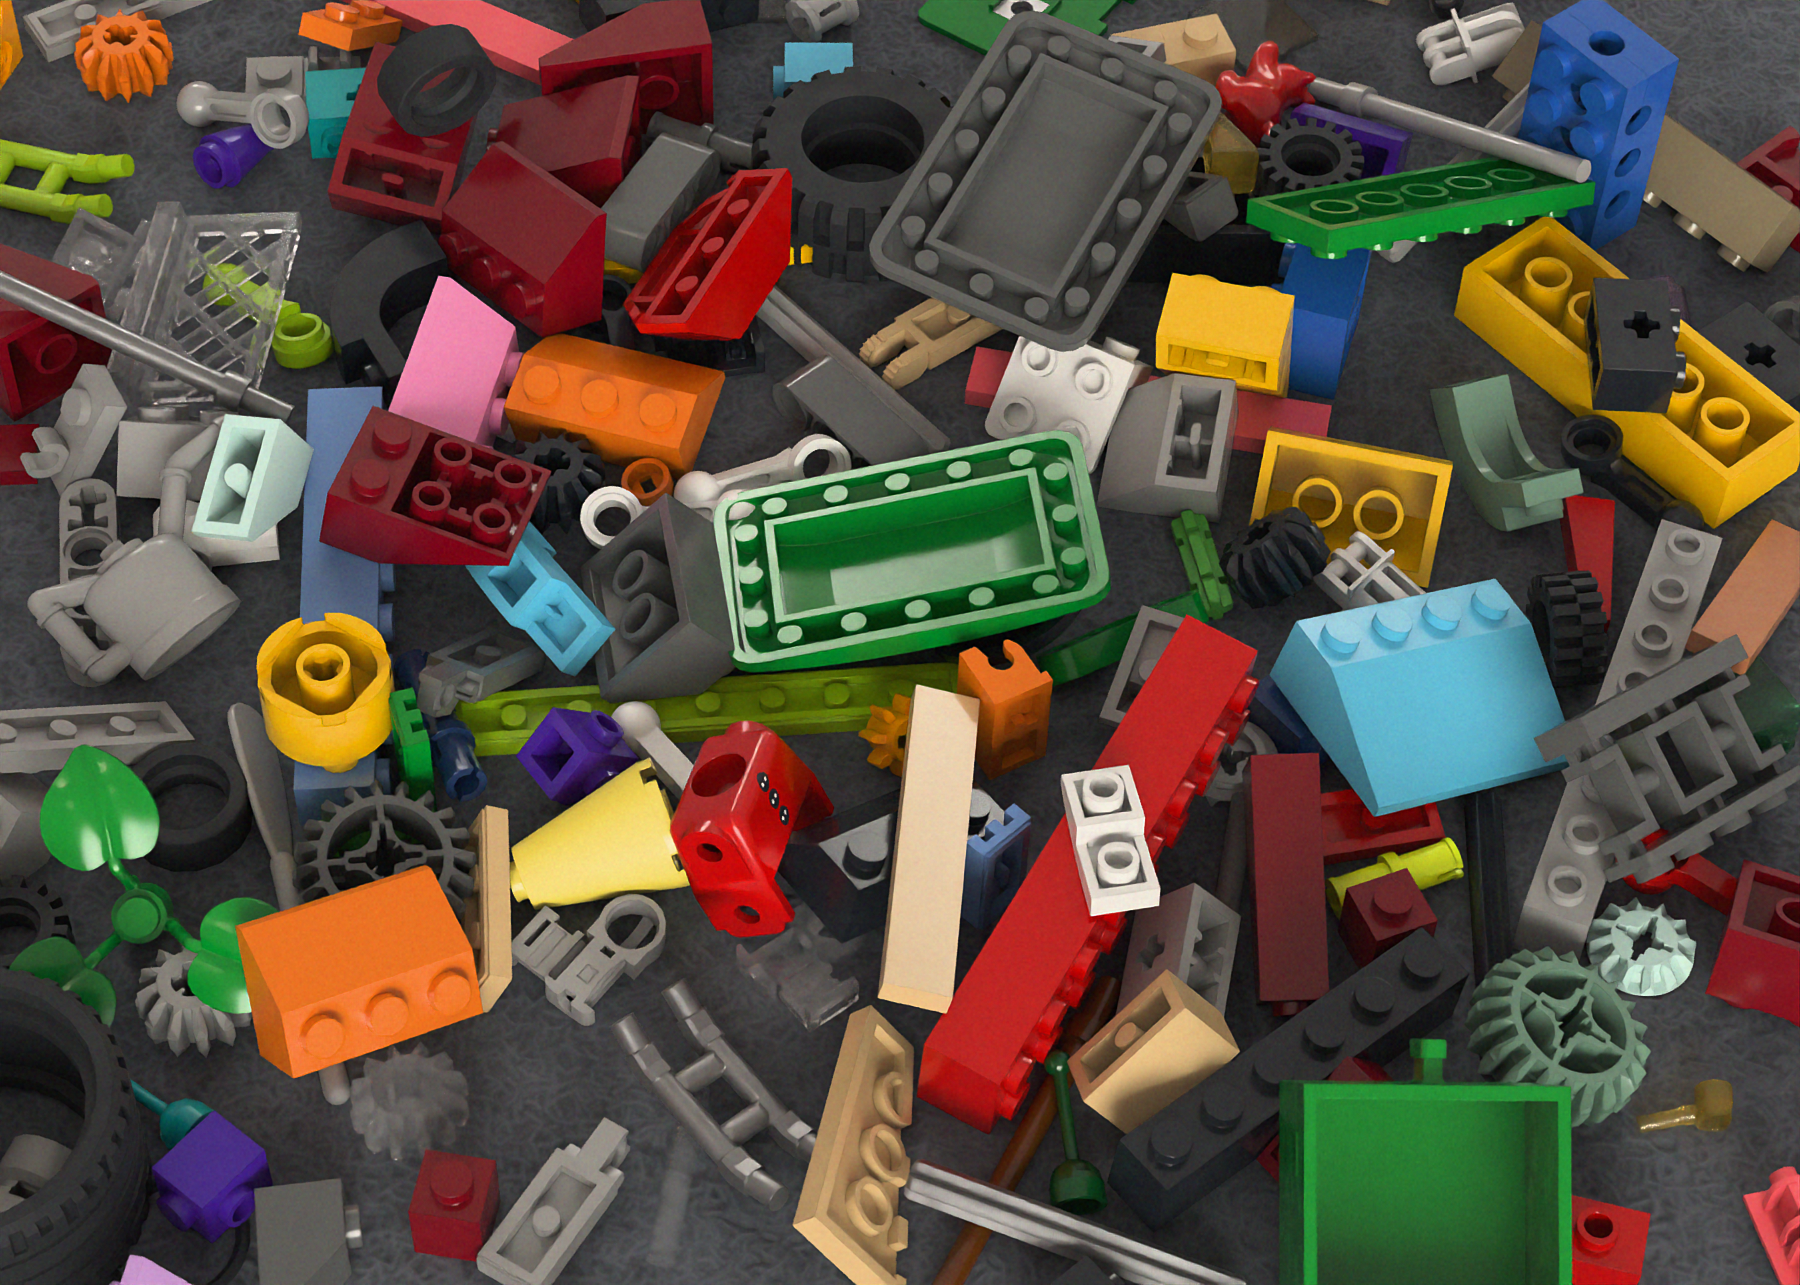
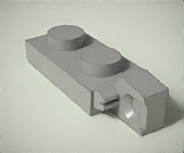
[476,1117,630,1285]

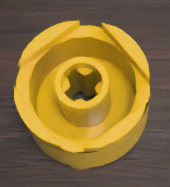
[257,613,395,773]

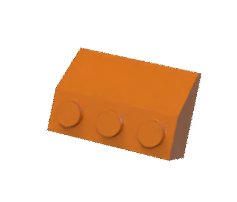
[504,333,725,480]
[235,865,483,1079]

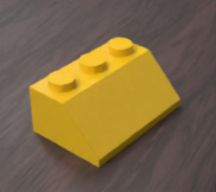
[1249,426,1453,588]

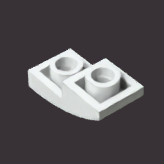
[1061,765,1160,916]

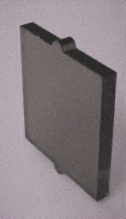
[1187,0,1319,74]

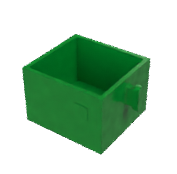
[1279,1039,1572,1285]

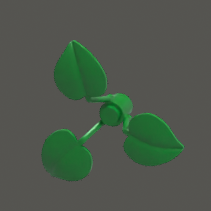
[8,744,280,1027]

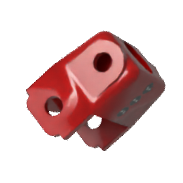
[669,721,834,938]

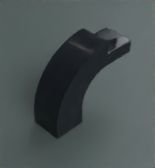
[330,219,449,408]

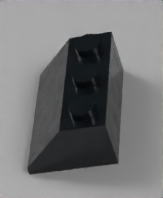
[777,779,1004,944]

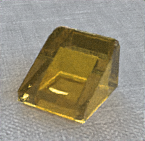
[1202,112,1259,194]

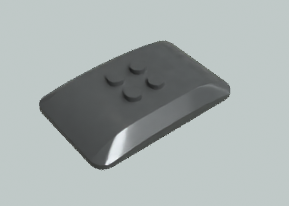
[869,11,1222,352]

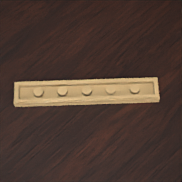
[878,684,980,1014]

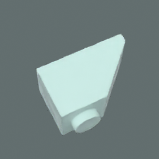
[191,414,314,542]

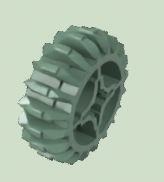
[1464,946,1651,1128]

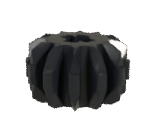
[511,430,606,535]
[1219,507,1331,609]

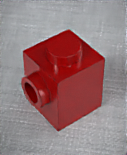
[1572,1195,1651,1285]

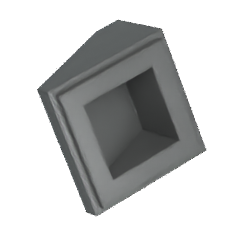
[1164,171,1238,241]

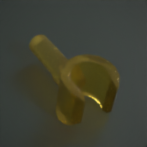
[1636,1079,1733,1133]

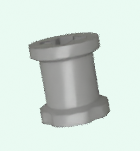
[785,0,859,43]

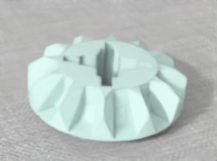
[1586,897,1697,996]

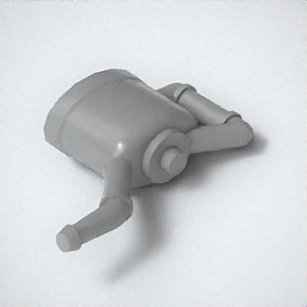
[27,416,242,683]

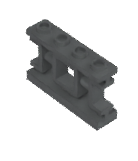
[1534,634,1800,884]

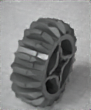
[292,779,476,921]

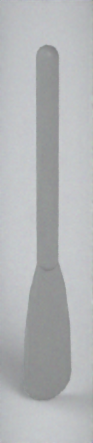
[227,703,351,1105]

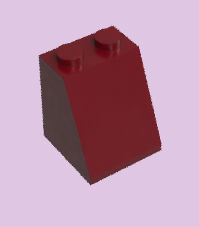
[486,75,642,209]
[0,244,116,422]

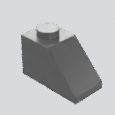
[254,1178,364,1285]

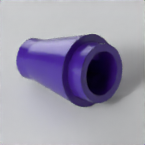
[193,123,275,188]

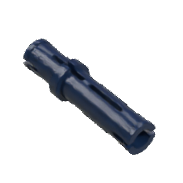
[394,649,487,802]

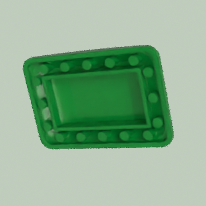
[713,430,1111,672]

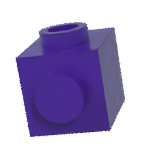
[152,1110,274,1243]

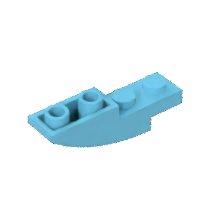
[465,521,616,676]

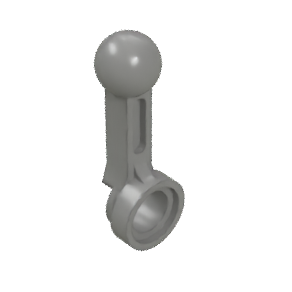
[176,81,309,149]

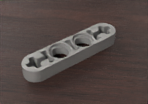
[59,478,121,687]

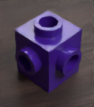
[516,707,638,805]

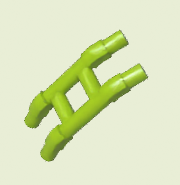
[0,139,135,224]

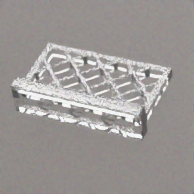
[107,201,303,417]

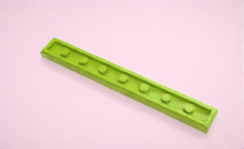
[455,662,958,757]

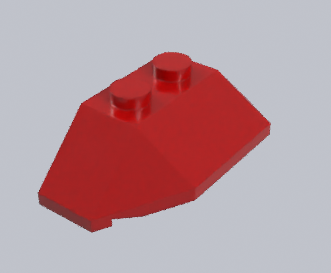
[623,168,792,341]

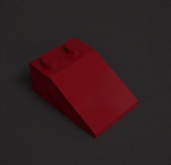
[538,0,714,134]

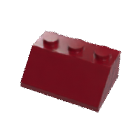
[438,141,607,338]
[1705,859,1800,1027]

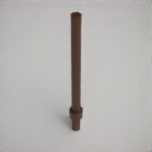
[931,976,1122,1285]

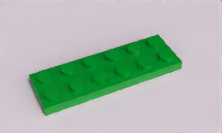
[1246,156,1596,259]

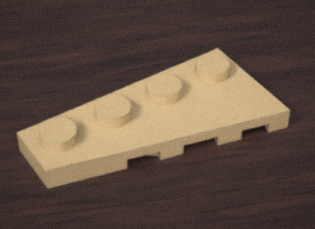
[793,1005,914,1285]

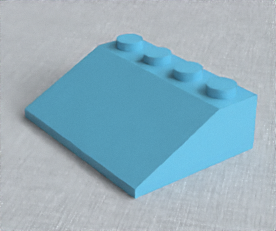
[1269,579,1570,817]

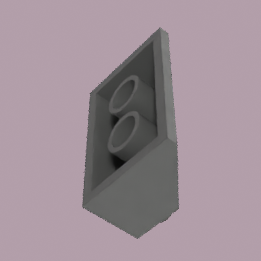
[580,493,745,703]

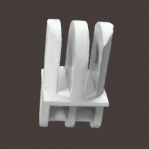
[1416,2,1525,86]
[1313,531,1426,611]

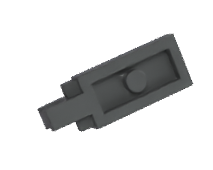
[417,627,546,718]

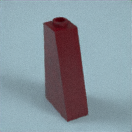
[1242,753,1329,1017]

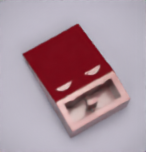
[327,42,479,235]
[319,406,551,566]

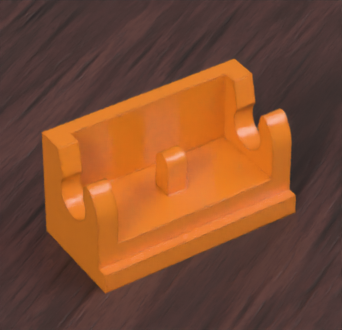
[957,640,1053,780]

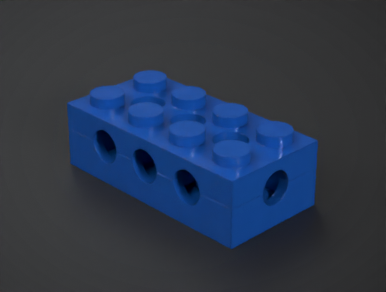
[1518,0,1679,251]

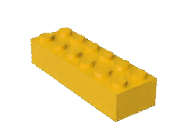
[1454,216,1800,529]

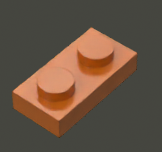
[298,0,403,51]

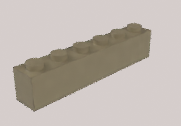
[1492,20,1800,273]

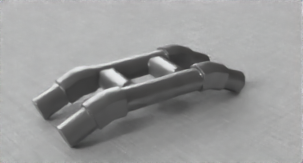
[609,978,817,1211]

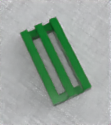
[388,687,437,812]

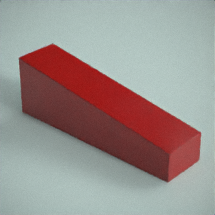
[1559,495,1615,634]

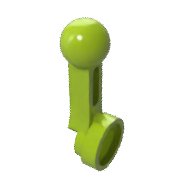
[203,263,334,369]

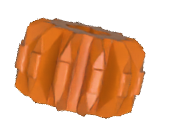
[74,9,174,103]

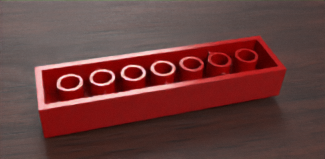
[916,615,1260,1135]

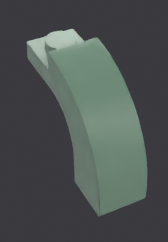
[1429,374,1584,532]

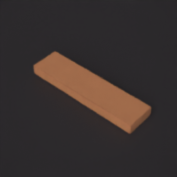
[1685,520,1800,675]

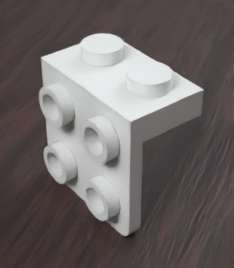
[985,336,1153,474]

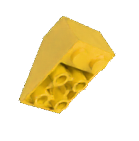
[1156,273,1295,398]

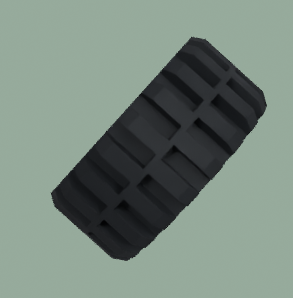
[751,66,954,283]

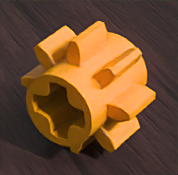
[858,693,911,777]

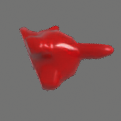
[1214,40,1316,149]

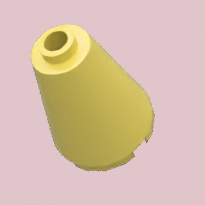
[510,758,690,910]

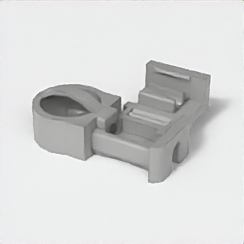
[511,894,666,1026]

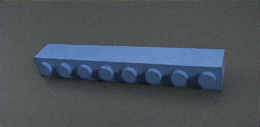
[293,387,396,826]

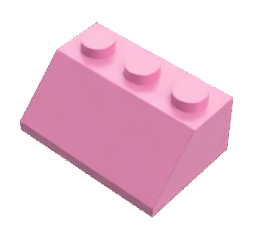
[388,276,524,450]

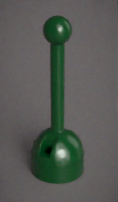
[1044,1049,1108,1215]

